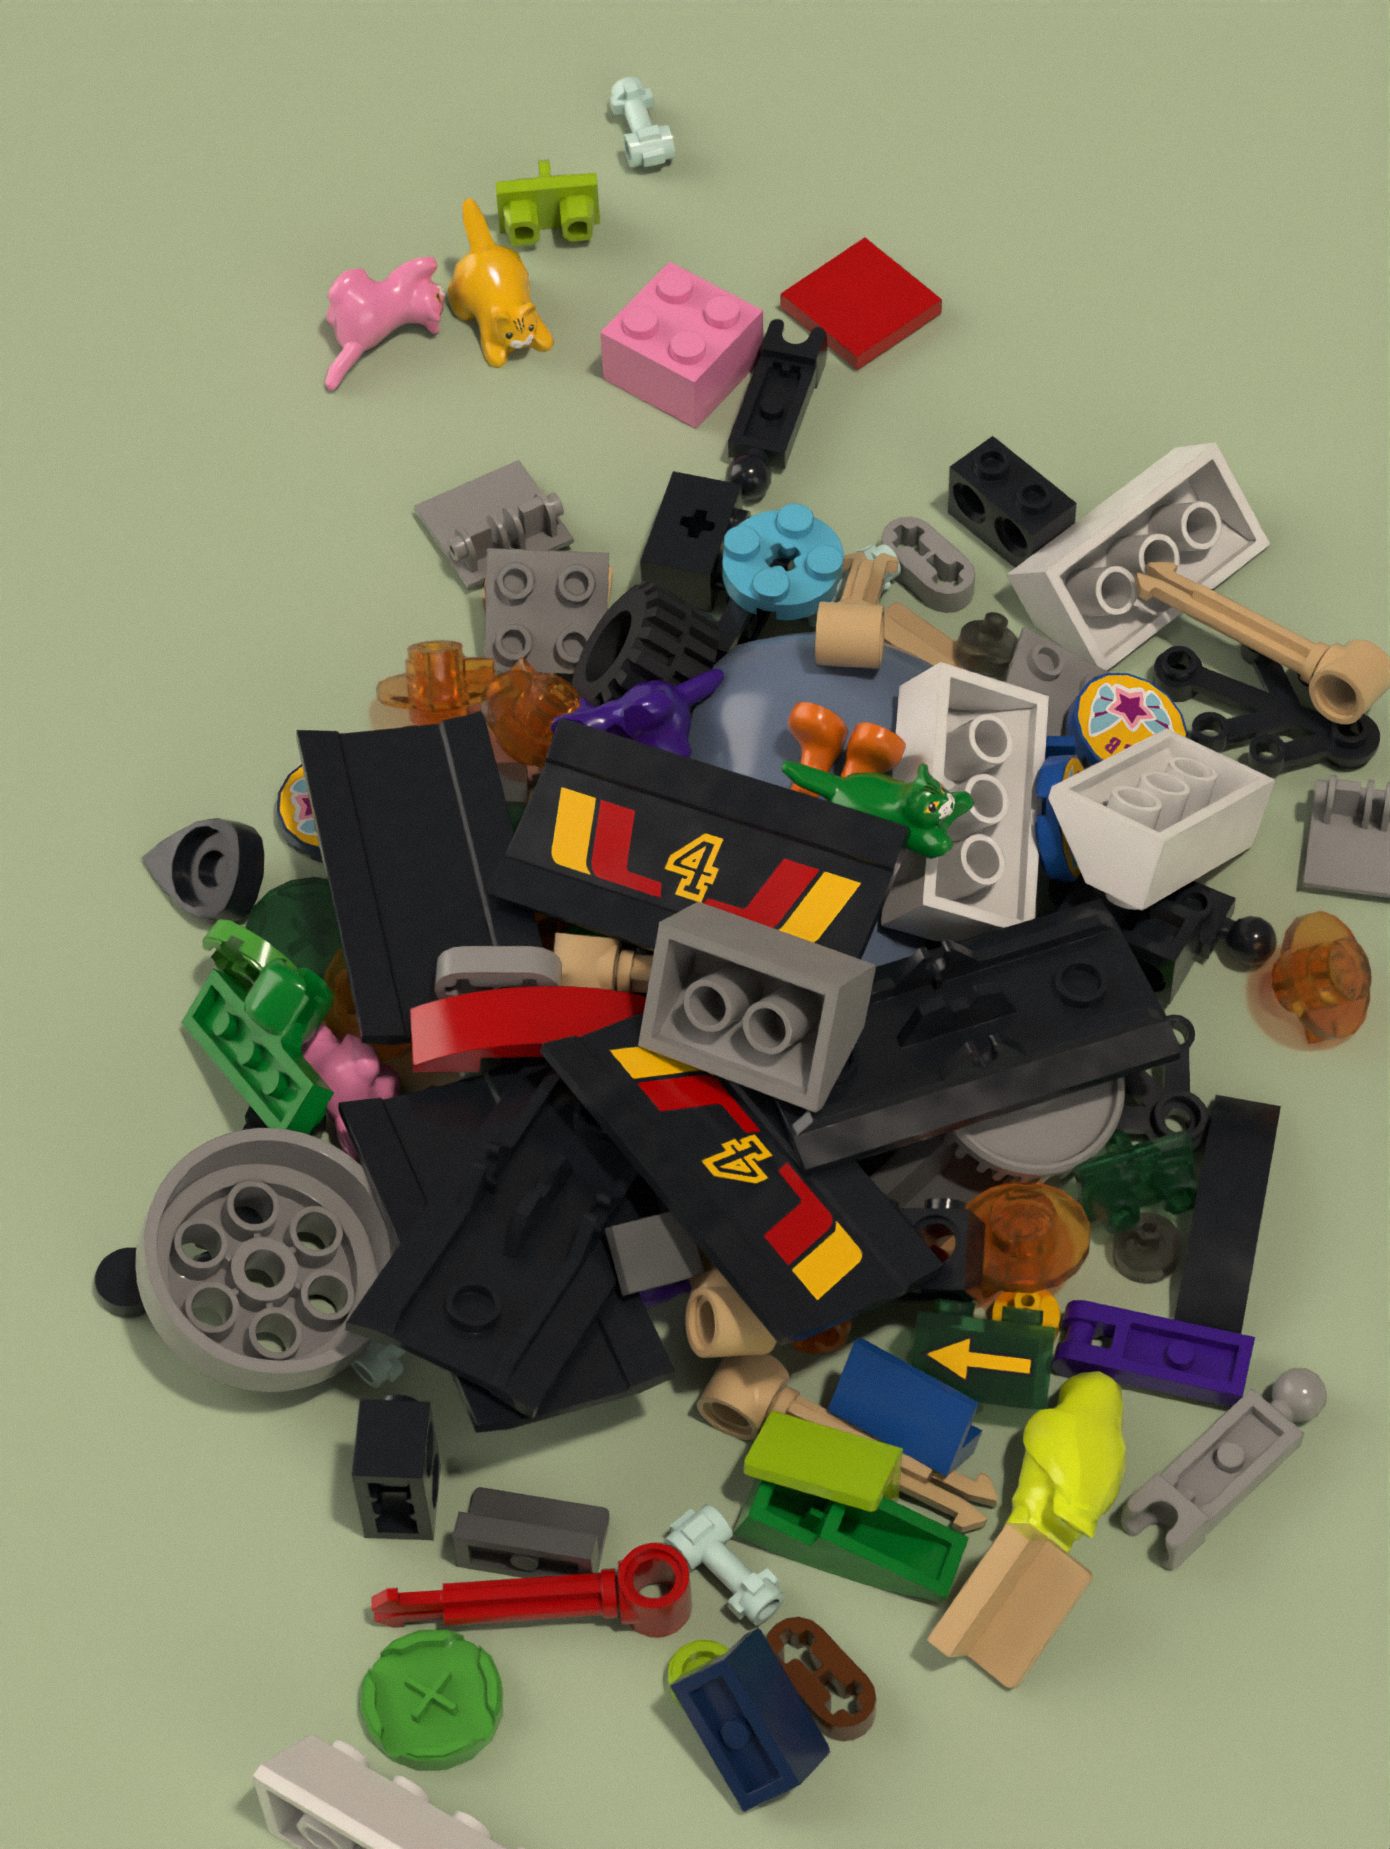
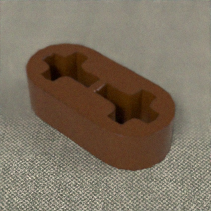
[766,1617,876,1742]

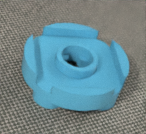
[722,503,844,620]

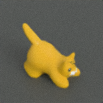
[447,198,554,368]

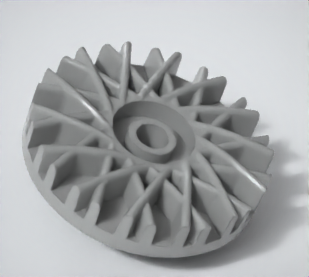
[943,1077,1125,1185]

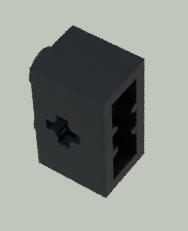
[640,471,751,613]

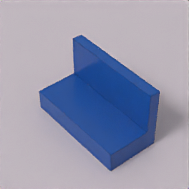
[828,1337,983,1477]

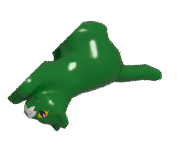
[782,760,974,859]

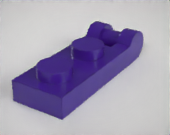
[1052,1300,1255,1407]

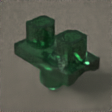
[1074,1129,1198,1235]

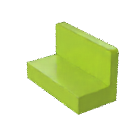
[744,1410,903,1512]

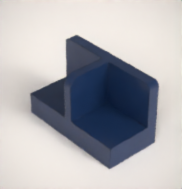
[670,1628,830,1812]

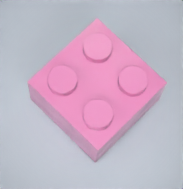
[600,261,764,429]

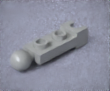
[1121,1368,1327,1570]

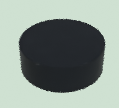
[95,1247,146,1318]

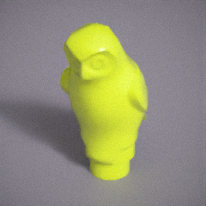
[1003,1371,1126,1553]

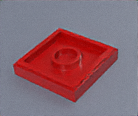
[780,237,942,370]

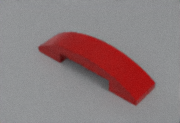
[410,986,646,1073]

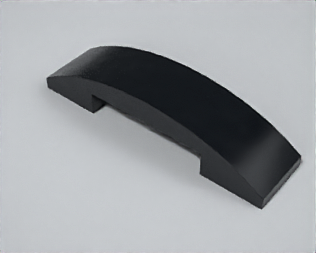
[1174,1095,1281,1334]

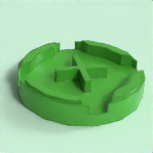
[202,919,298,993]
[361,1629,503,1771]

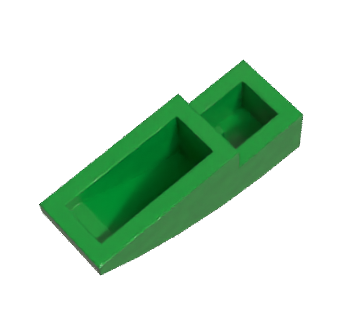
[733,1478,969,1603]

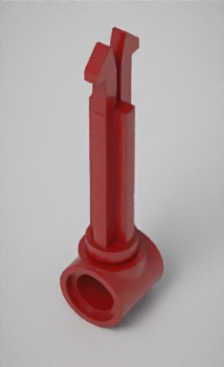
[371,1543,692,1638]

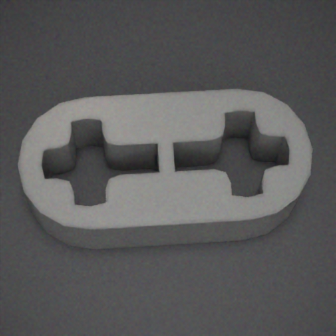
[881,517,975,613]
[434,946,562,999]

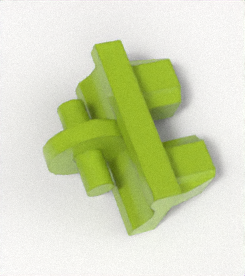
[495,160,600,247]

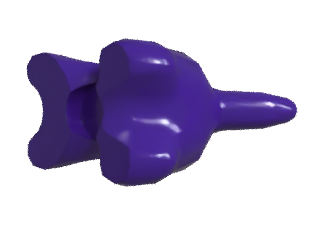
[551,669,725,758]

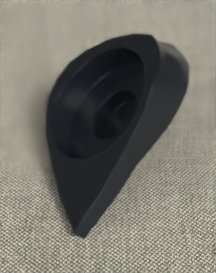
[141,818,265,921]

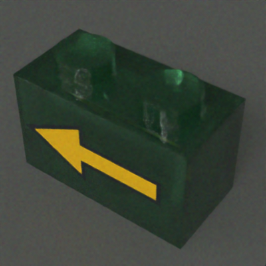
[911,1297,1057,1410]

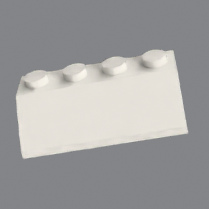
[1006,442,1271,671]
[881,662,1049,941]
[1048,728,1275,911]
[252,1734,525,1849]

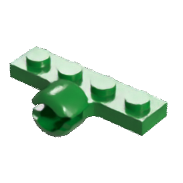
[181,958,334,1135]

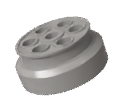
[135,1128,397,1392]

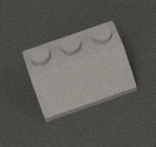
[638,902,876,1113]

